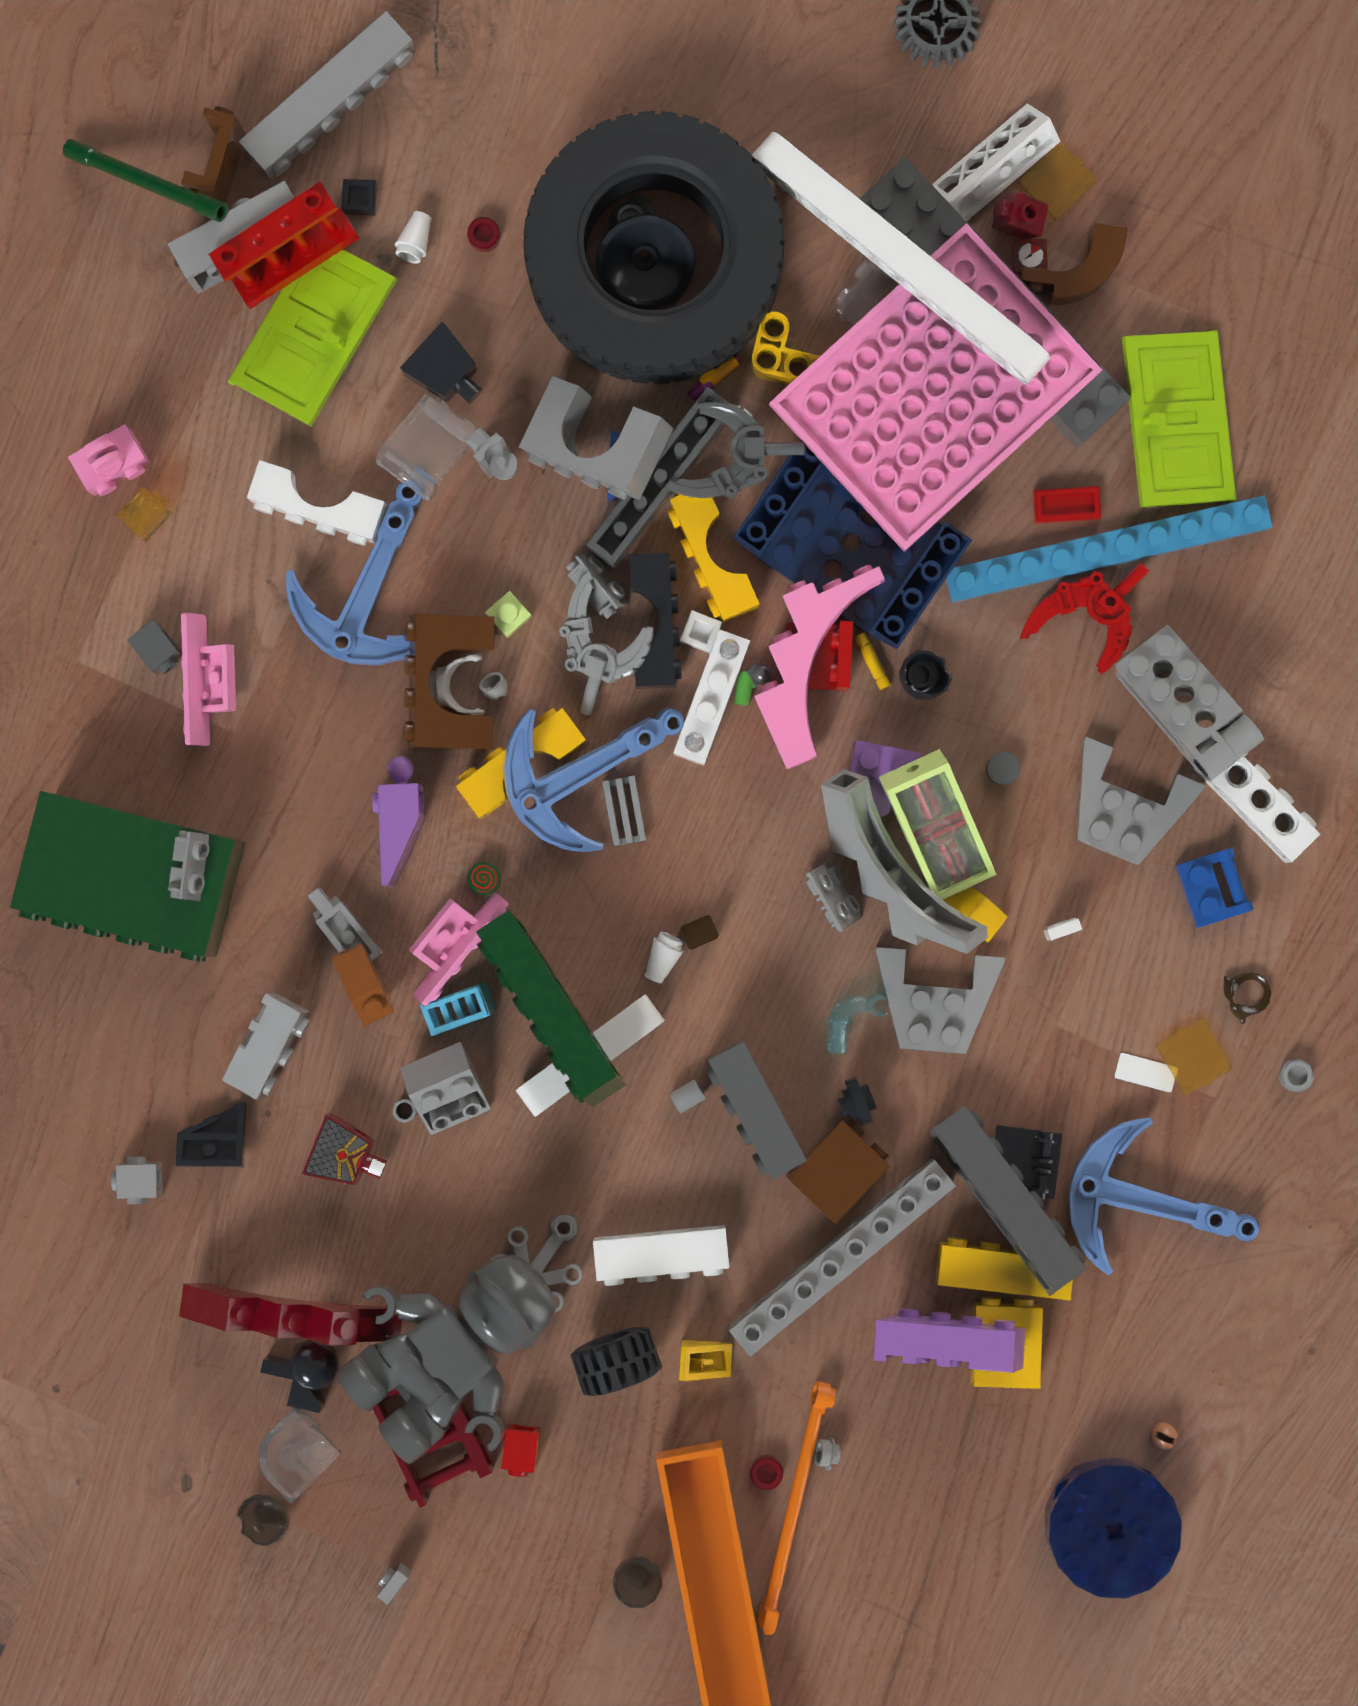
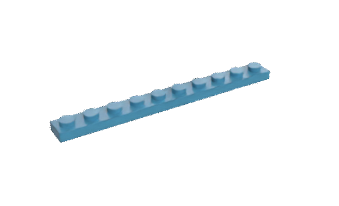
[946,495,1272,603]

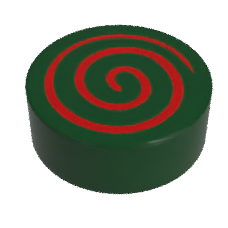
[467,862,501,895]

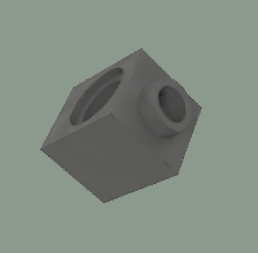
[127,620,182,674]

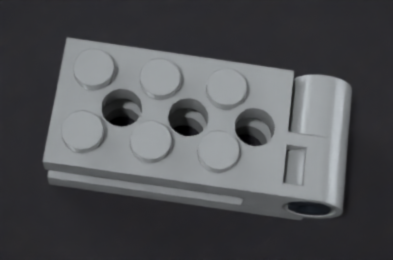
[1115,624,1264,781]

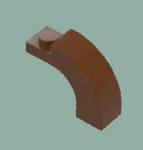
[1019,223,1128,305]

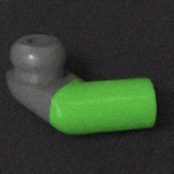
[734,663,772,706]

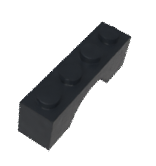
[629,553,682,689]

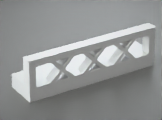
[932,103,1061,222]

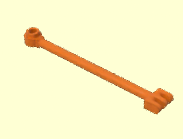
[757,1381,836,1635]

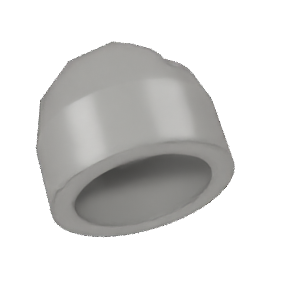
[479,672,508,701]

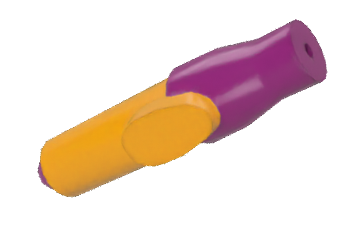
[688,355,741,401]

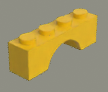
[667,495,760,623]
[456,708,587,820]

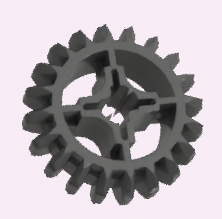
[893,0,982,69]

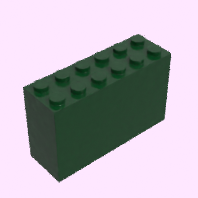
[10,791,246,962]

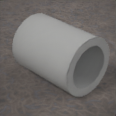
[669,1079,706,1114]
[393,1098,418,1123]

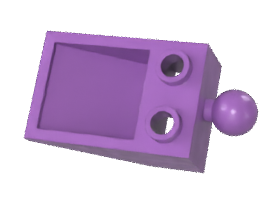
[372,756,425,887]

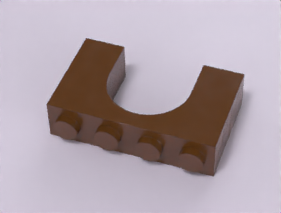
[403,613,495,751]

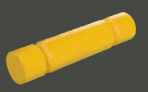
[854,632,892,691]

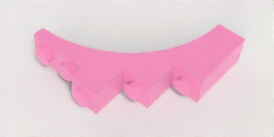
[754,565,885,770]

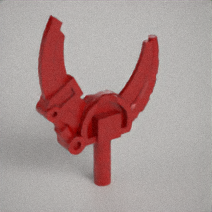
[1020,562,1150,674]

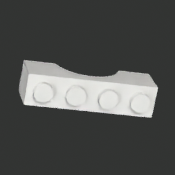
[247,460,388,546]

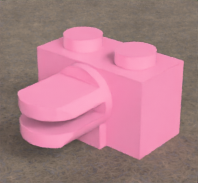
[68,424,151,496]

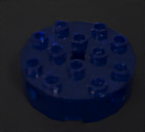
[1044,1458,1182,1599]

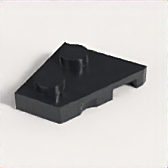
[176,1103,247,1168]

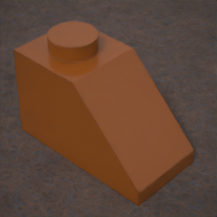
[332,943,394,1027]

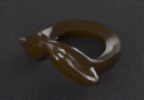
[1223,972,1271,1024]

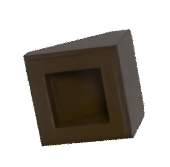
[681,915,719,950]

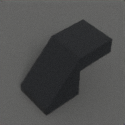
[260,1354,325,1413]

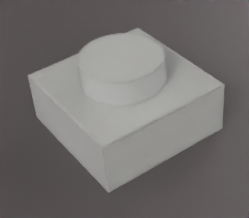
[377,1563,411,1605]

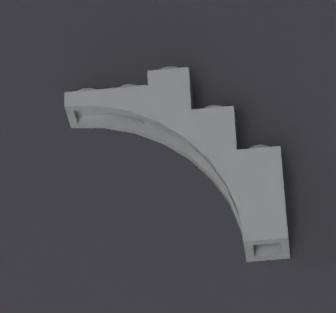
[821,769,988,954]

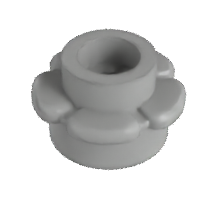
[814,1437,841,1470]

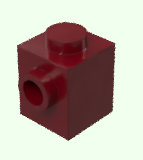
[992,192,1049,240]

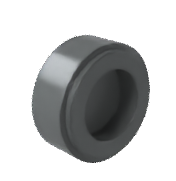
[986,752,1020,785]

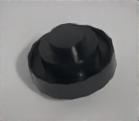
[837,1077,877,1126]

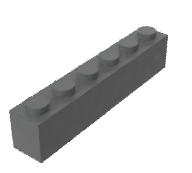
[587,387,729,569]
[929,1106,1086,1297]

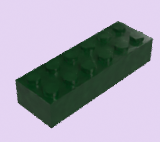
[476,910,626,1107]

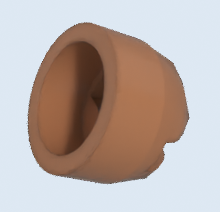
[1150,1422,1178,1450]

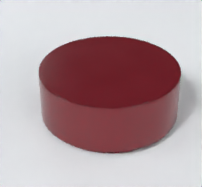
[467,217,501,252]
[750,1455,783,1490]

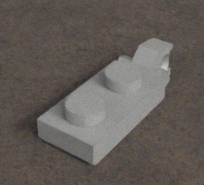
[308,887,383,961]

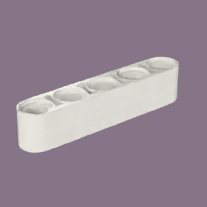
[515,994,665,1117]

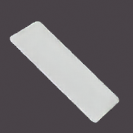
[1115,1053,1178,1093]

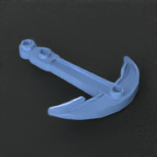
[286,480,423,666]
[503,708,684,852]
[1067,1117,1259,1275]

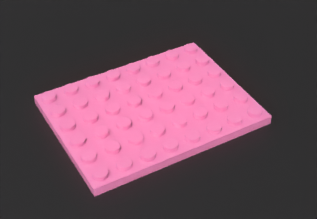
[769,223,1102,552]

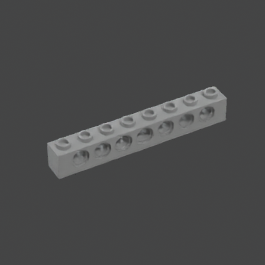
[728,1157,956,1357]

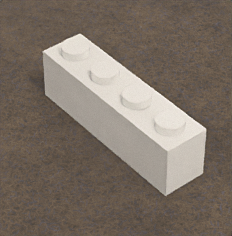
[593,1225,729,1286]

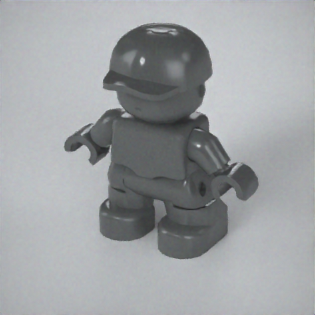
[335,1255,556,1464]

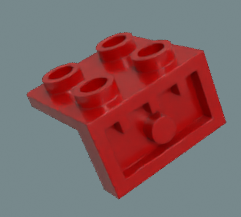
[782,621,853,691]

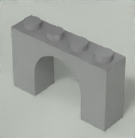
[519,376,673,500]

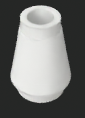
[395,211,432,263]
[644,932,684,983]

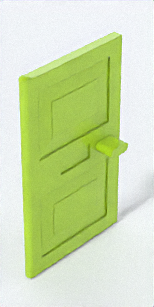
[228,250,397,427]
[1122,330,1236,507]

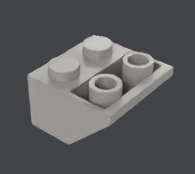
[400,1042,491,1135]

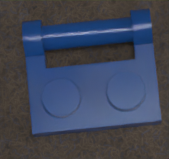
[1175,847,1254,928]

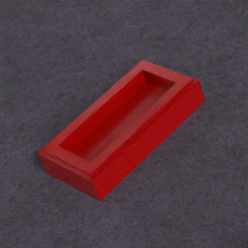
[1032,486,1102,524]

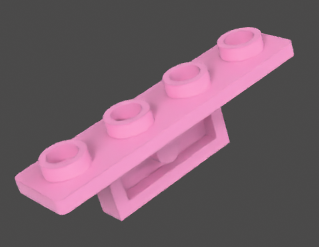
[180,613,236,746]
[409,892,508,1006]

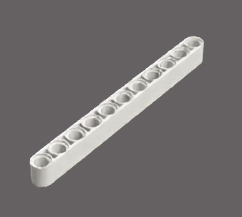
[752,132,1050,385]

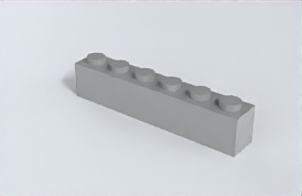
[239,11,415,179]

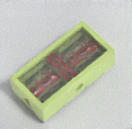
[879,749,997,900]

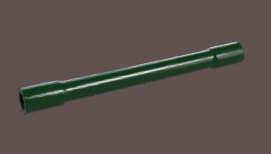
[63,139,228,222]

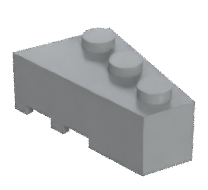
[222,992,310,1100]

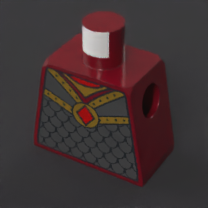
[302,1113,387,1185]

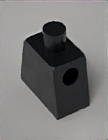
[400,322,482,404]

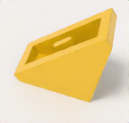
[943,887,1008,943]
[679,1340,733,1381]

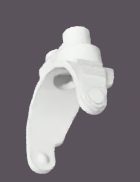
[429,654,485,715]

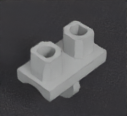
[466,427,519,480]

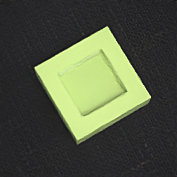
[485,591,532,638]

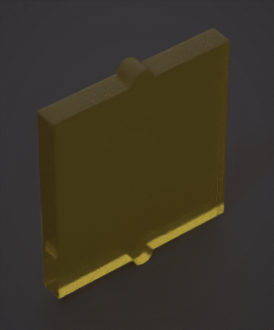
[1018,142,1097,221]
[1156,1018,1232,1096]

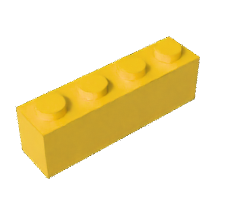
[935,1237,1073,1300]

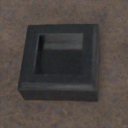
[342,179,377,216]

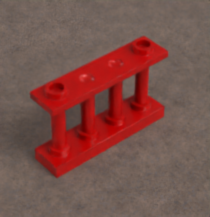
[208,181,360,309]

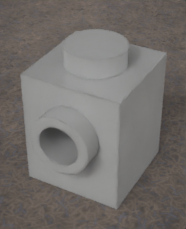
[111,1156,163,1204]

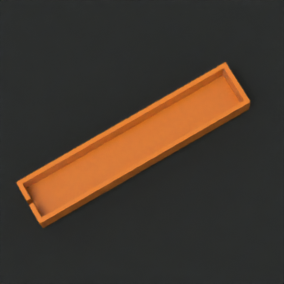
[656,1440,772,1706]

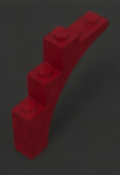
[179,1283,402,1346]

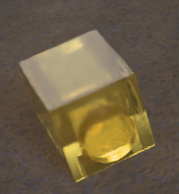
[116,486,173,542]

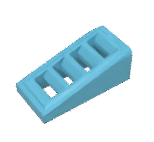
[420,981,497,1036]

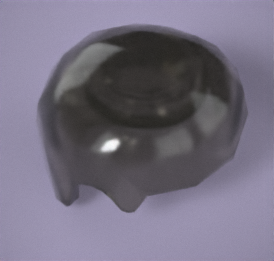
[237,1494,290,1546]
[612,1556,663,1608]

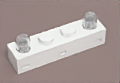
[673,629,750,766]

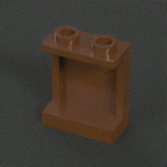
[181,106,246,203]
[786,1119,890,1224]

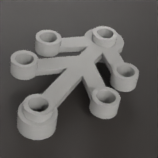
[490,1214,583,1312]

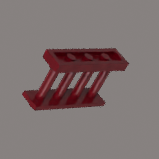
[370,1388,494,1508]

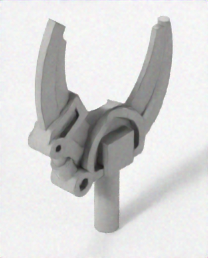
[559,570,653,715]

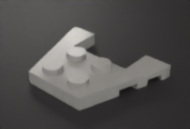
[1076,737,1205,865]
[875,947,1005,1054]

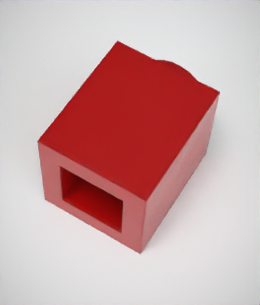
[501,1423,541,1477]

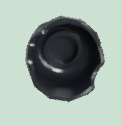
[899,650,952,700]
[288,1340,339,1390]

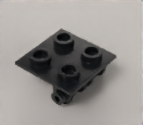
[995,1125,1062,1200]

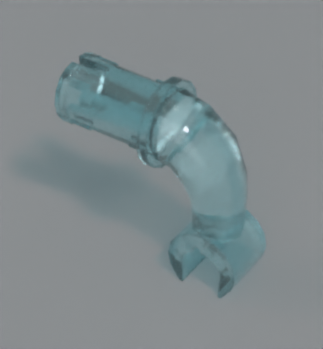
[825,993,888,1054]

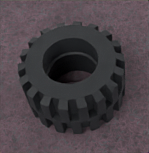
[570,1327,662,1396]

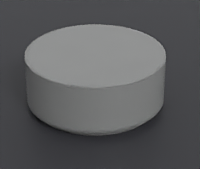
[1278,1059,1314,1092]

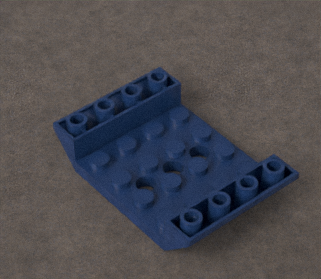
[733,439,972,649]

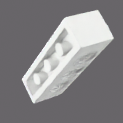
[1193,754,1321,863]

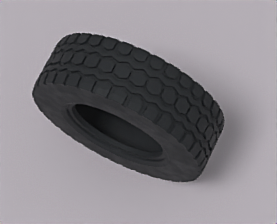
[523,111,785,384]

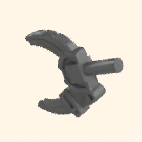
[665,401,804,499]

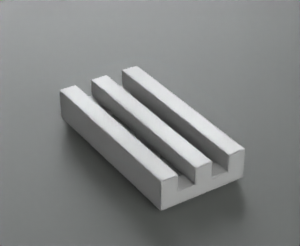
[602,775,646,846]

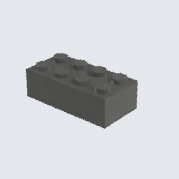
[705,1039,807,1180]

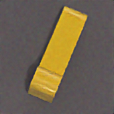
[751,312,820,385]

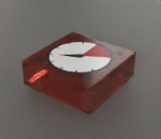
[1013,239,1048,274]

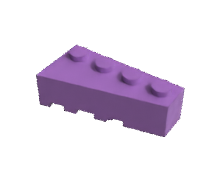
[874,1308,1025,1373]

